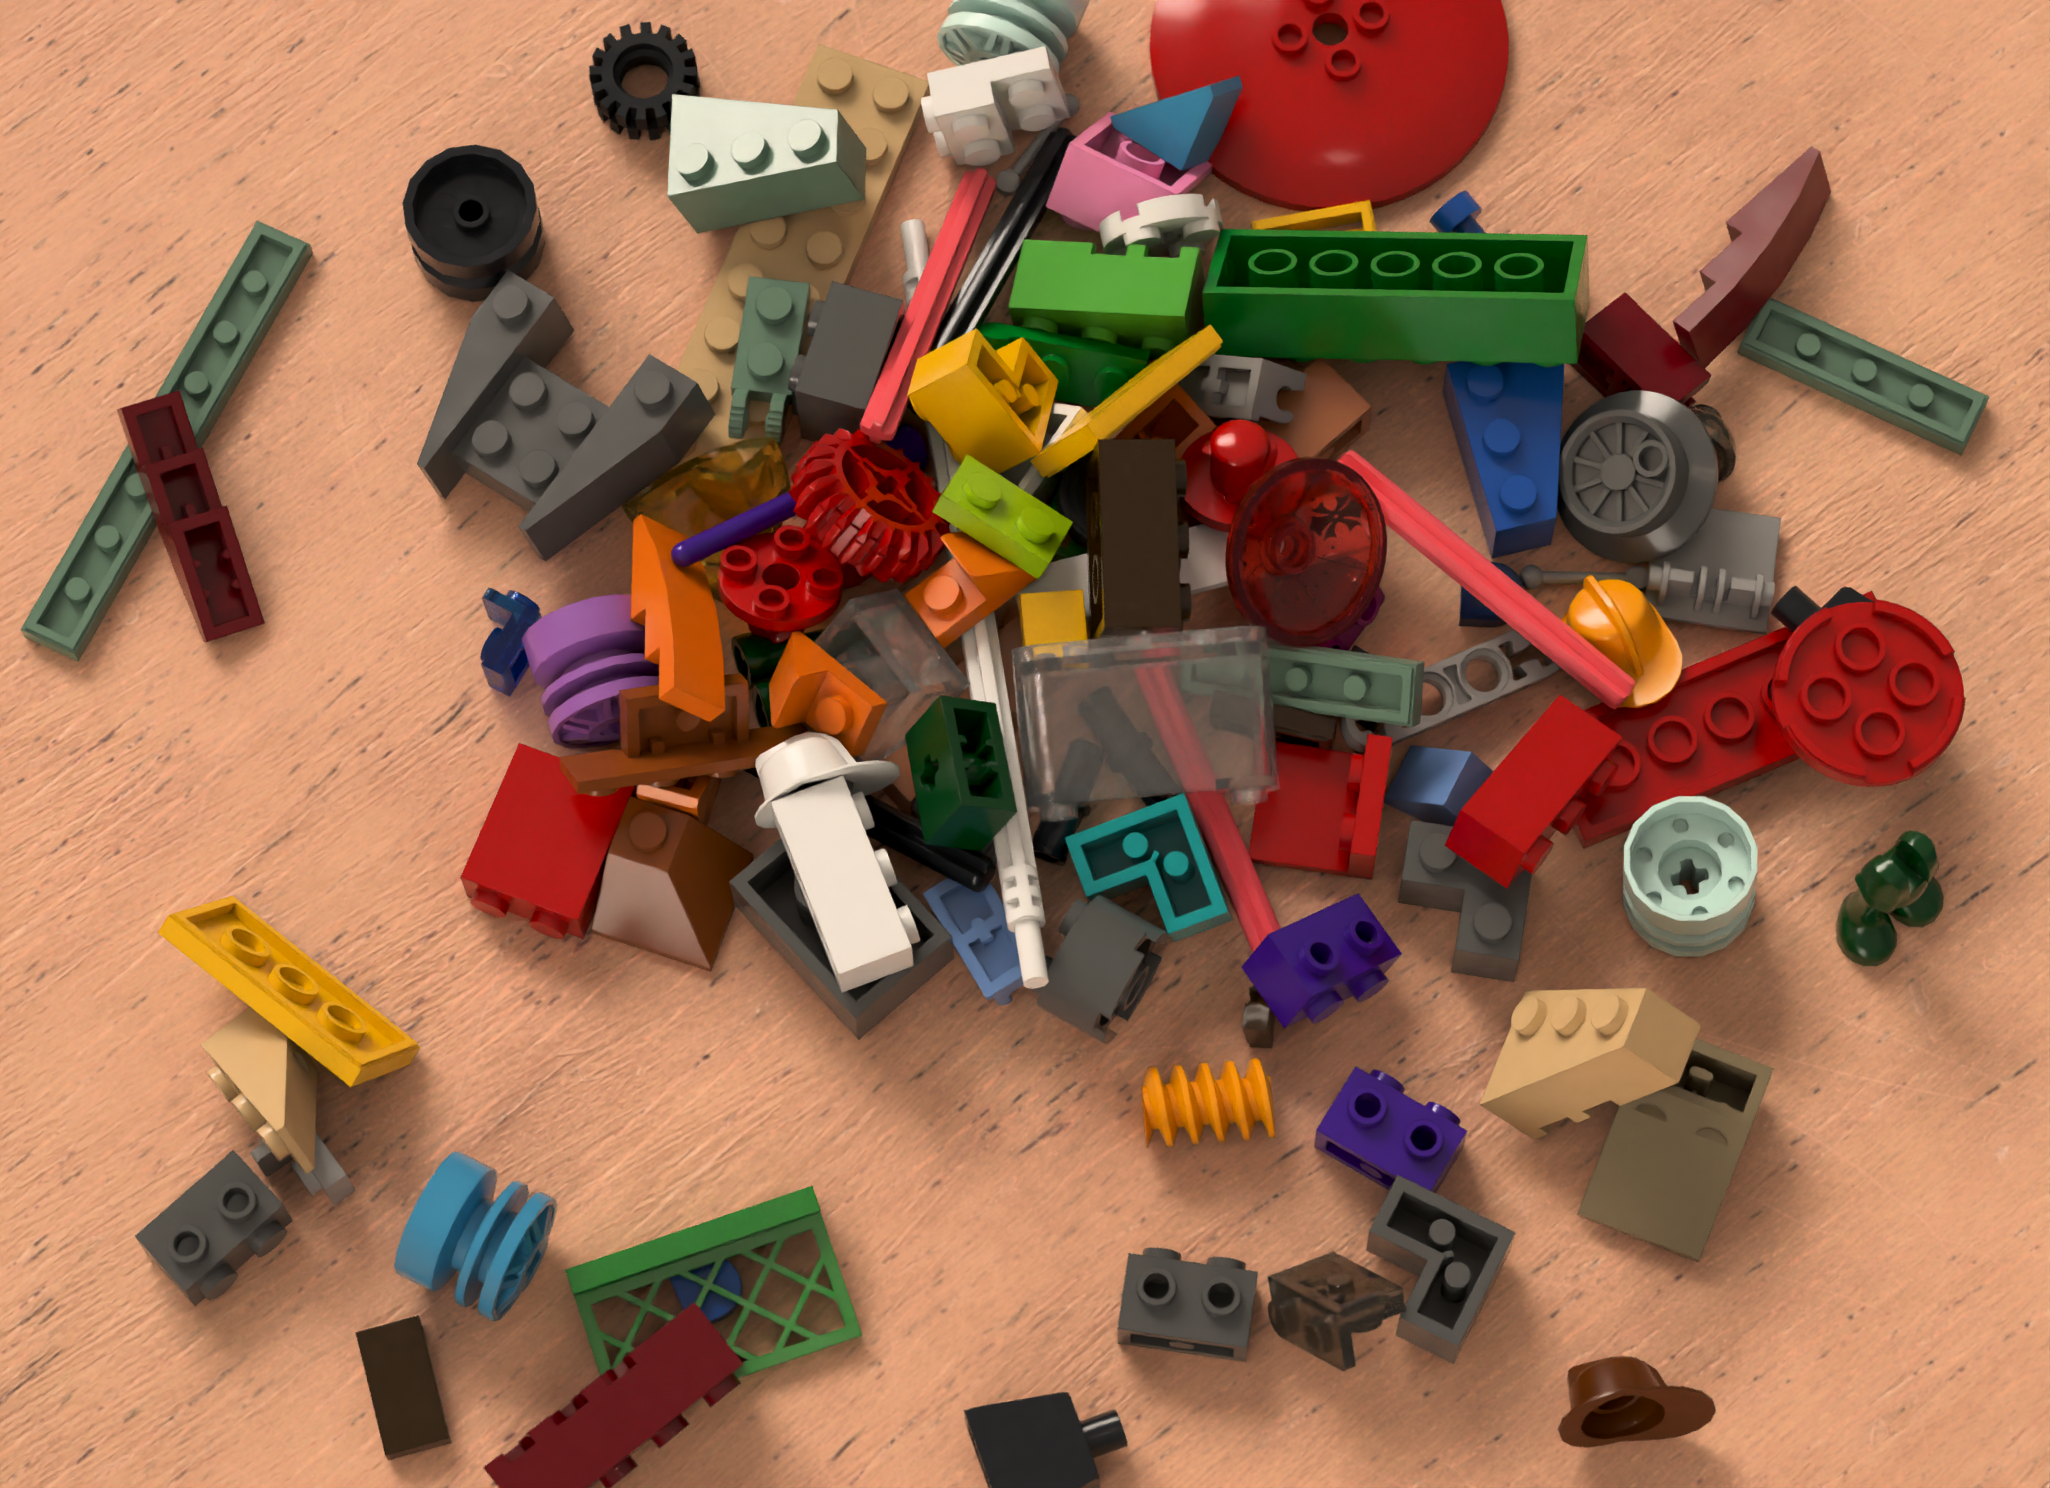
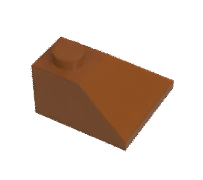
[591,796,754,972]

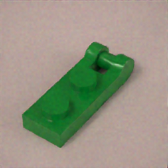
[979,322,1150,407]

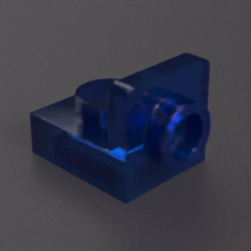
[480,587,542,697]

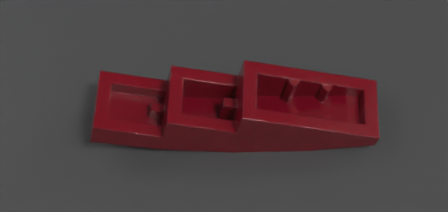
[1673,146,1831,368]
[117,390,265,643]

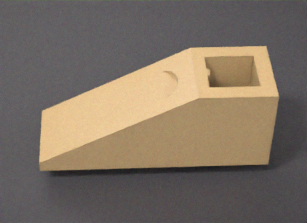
[201,1007,317,1174]

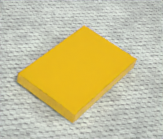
[1030,324,1223,478]

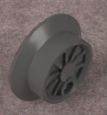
[1557,390,1719,564]

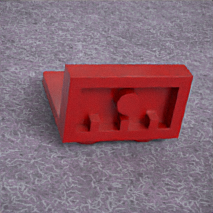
[1248,734,1393,880]

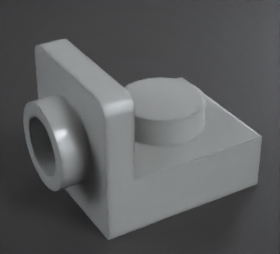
[251,1132,355,1205]

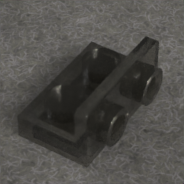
[1268,1252,1406,1371]

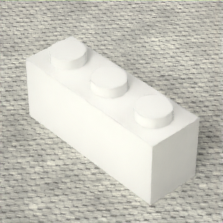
[771,775,920,993]

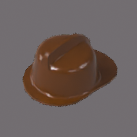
[1558,1356,1716,1448]

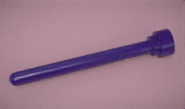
[671,424,928,567]

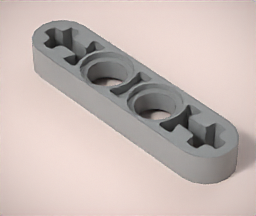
[1340,630,1561,753]

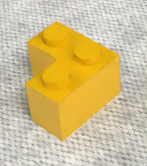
[907,328,1059,474]

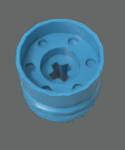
[394,1151,557,1321]

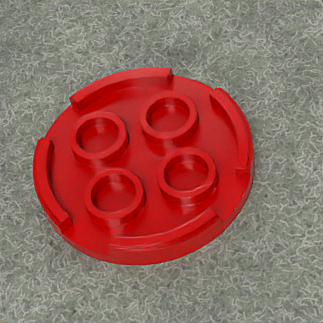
[1772,599,1966,787]

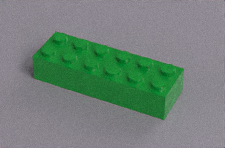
[1202,229,1590,367]

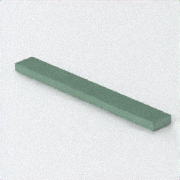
[21,221,313,662]

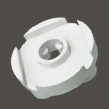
[1099,194,1223,258]

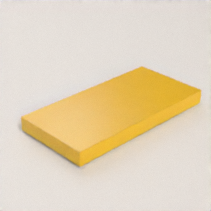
[158,896,421,1087]

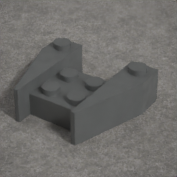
[417,270,715,561]

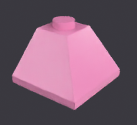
[1045,111,1212,232]

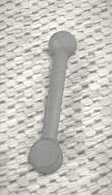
[996,94,1080,196]
[1519,565,1648,592]

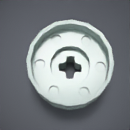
[937,0,1090,75]
[1623,796,1758,957]

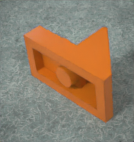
[904,531,1045,648]
[769,631,888,757]

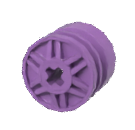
[522,594,659,749]

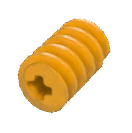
[1141,1058,1275,1148]

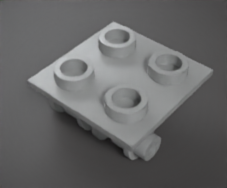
[1645,508,1781,635]

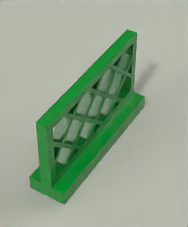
[565,1186,862,1379]

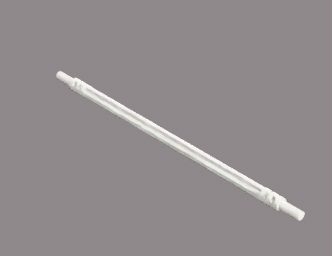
[900,219,1049,989]

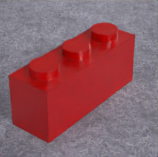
[1444,695,1622,889]

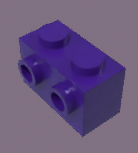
[1241,893,1402,1029]
[1314,1066,1467,1193]

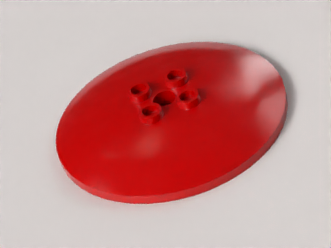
[1150,0,1509,212]

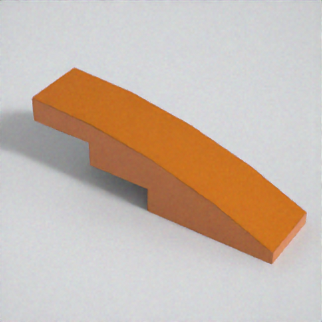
[631,514,725,722]

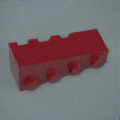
[483,1302,744,1488]

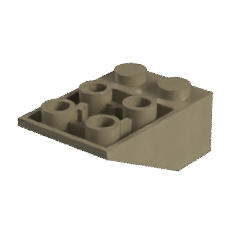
[1577,1038,1774,1263]

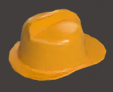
[1562,575,1683,708]

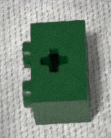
[904,695,1017,851]

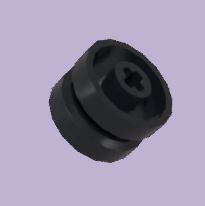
[403,144,545,302]

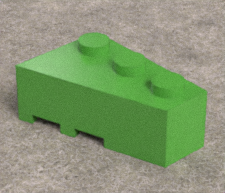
[1008,239,1205,360]

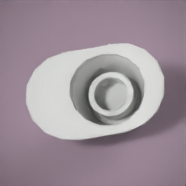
[754,732,900,829]

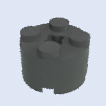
[1028,895,1169,1044]

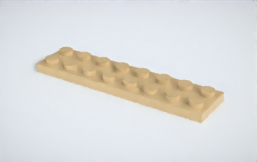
[661,44,930,508]

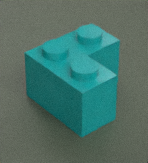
[1065,793,1233,942]

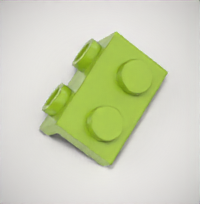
[932,454,1073,580]

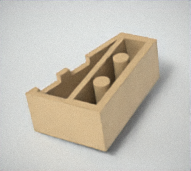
[1479,988,1702,1140]

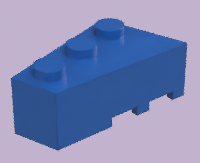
[1443,361,1564,559]

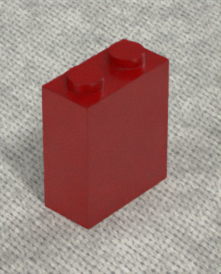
[460,743,637,939]

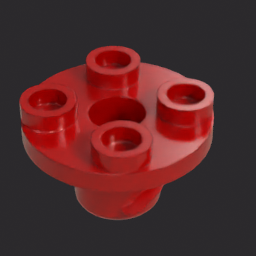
[1179,419,1302,540]
[717,525,844,644]

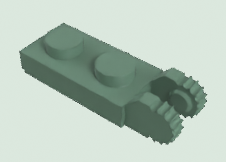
[728,276,811,444]

